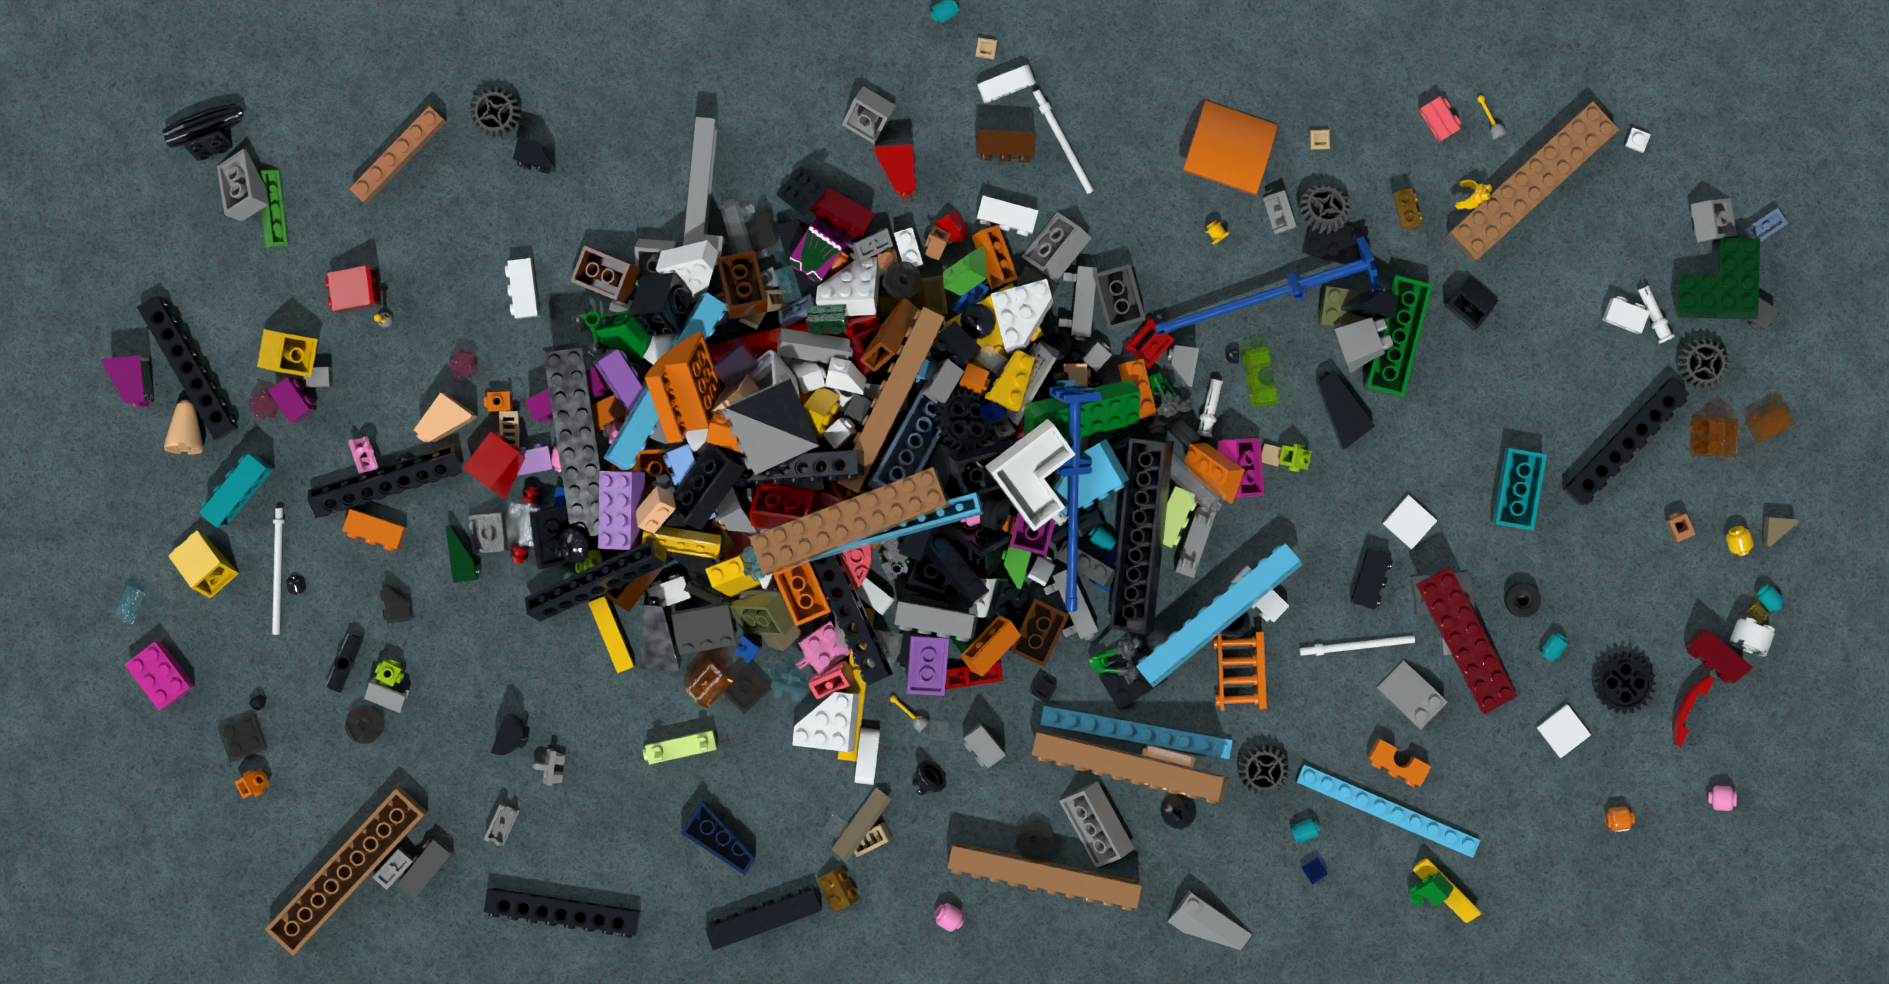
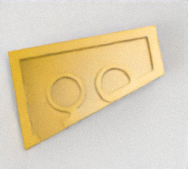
[984,350,1035,412]

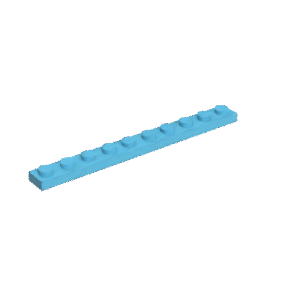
[1040,705,1233,759]
[1296,764,1481,858]

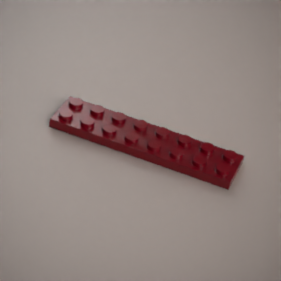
[1415,566,1517,715]

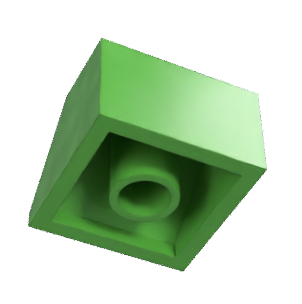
[943,246,987,296]
[1002,547,1032,589]

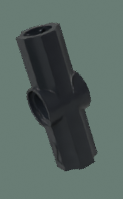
[1050,507,1106,545]
[325,633,364,693]

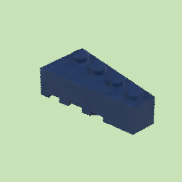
[681,801,755,875]

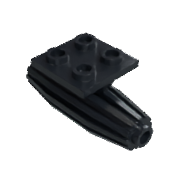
[162,103,244,161]

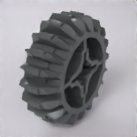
[469,86,521,138]
[1299,183,1351,234]
[1677,338,1731,390]
[1238,744,1290,796]

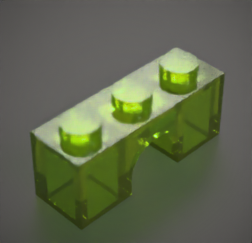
[1241,347,1279,408]

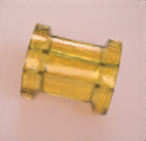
[1745,599,1771,625]

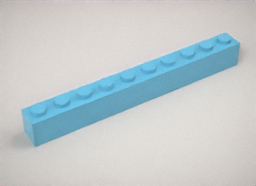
[603,293,726,470]
[796,493,984,565]
[1136,543,1302,688]

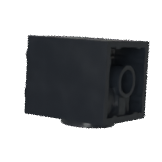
[629,272,692,336]

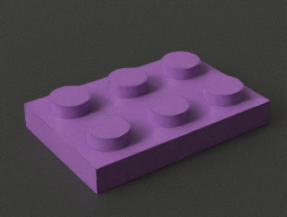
[905,635,949,696]

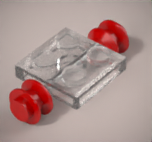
[503,486,542,564]

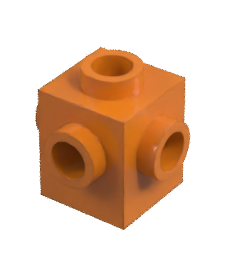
[234,768,270,799]

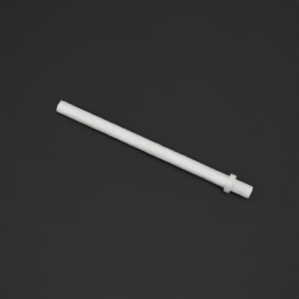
[272,508,285,635]

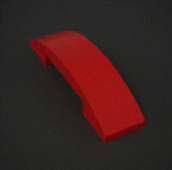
[1673,675,1715,747]

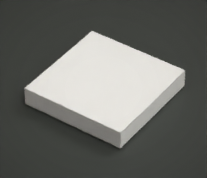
[1382,495,1437,549]
[1536,704,1591,758]

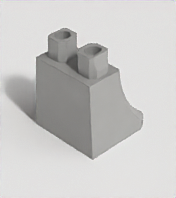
[1335,318,1394,373]

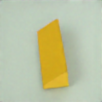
[641,526,721,559]
[588,596,635,673]
[1413,859,1481,923]

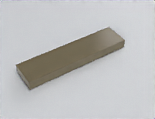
[831,787,892,861]

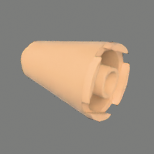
[164,400,203,454]

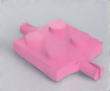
[796,621,851,675]

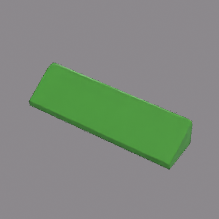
[258,169,288,248]

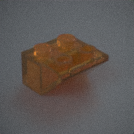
[1690,418,1738,458]
[683,656,733,709]

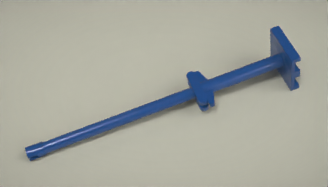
[1155,236,1381,336]
[1049,384,1102,612]

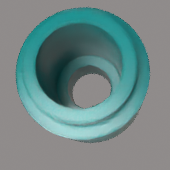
[930,0,960,24]
[1088,525,1117,552]
[1756,583,1784,612]
[1540,633,1568,662]
[1290,818,1321,843]

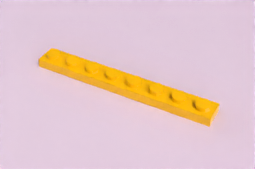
[838,608,875,761]

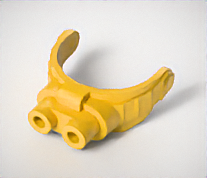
[1455,180,1492,209]

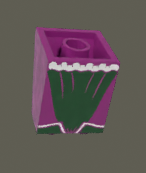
[788,218,853,283]
[101,355,154,408]

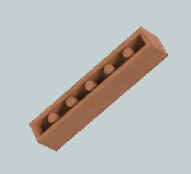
[349,106,447,204]

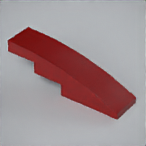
[945,662,1003,689]

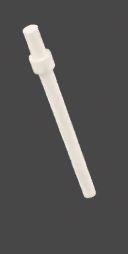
[1033,89,1094,194]
[1299,635,1415,656]

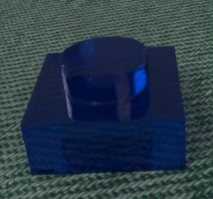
[979,402,1007,422]
[1301,857,1328,885]

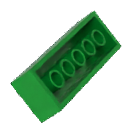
[1364,275,1433,398]
[1024,379,1141,441]

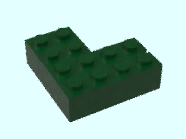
[1678,238,1760,319]

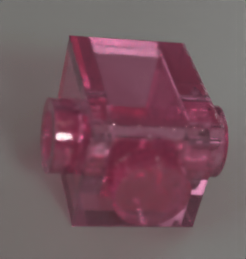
[448,351,477,381]
[248,390,279,419]

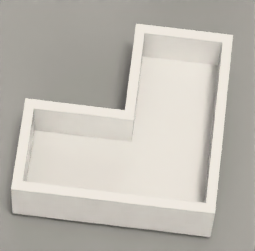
[985,419,1075,531]

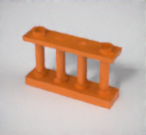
[1213,631,1267,711]

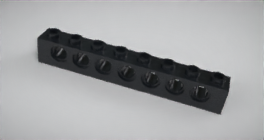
[137,296,238,440]
[1563,378,1689,505]
[307,444,462,518]
[735,450,864,487]
[525,540,668,622]
[812,554,893,685]
[484,887,641,938]

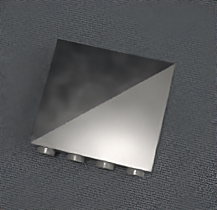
[721,372,819,475]

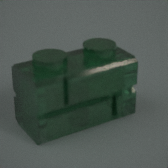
[806,304,849,335]

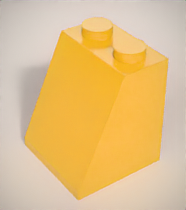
[257,329,318,377]
[169,531,239,599]
[705,549,762,598]

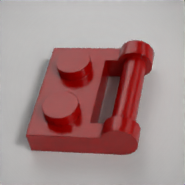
[1123,317,1174,369]

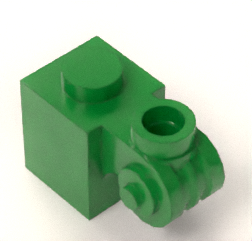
[1409,871,1454,907]

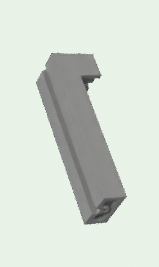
[683,117,726,265]

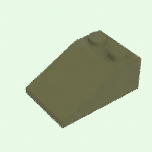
[1319,286,1377,328]
[728,591,795,636]

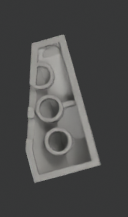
[1168,890,1252,950]

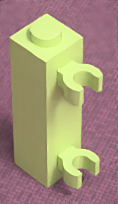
[643,729,718,765]

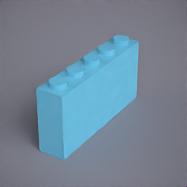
[1044,439,1129,525]

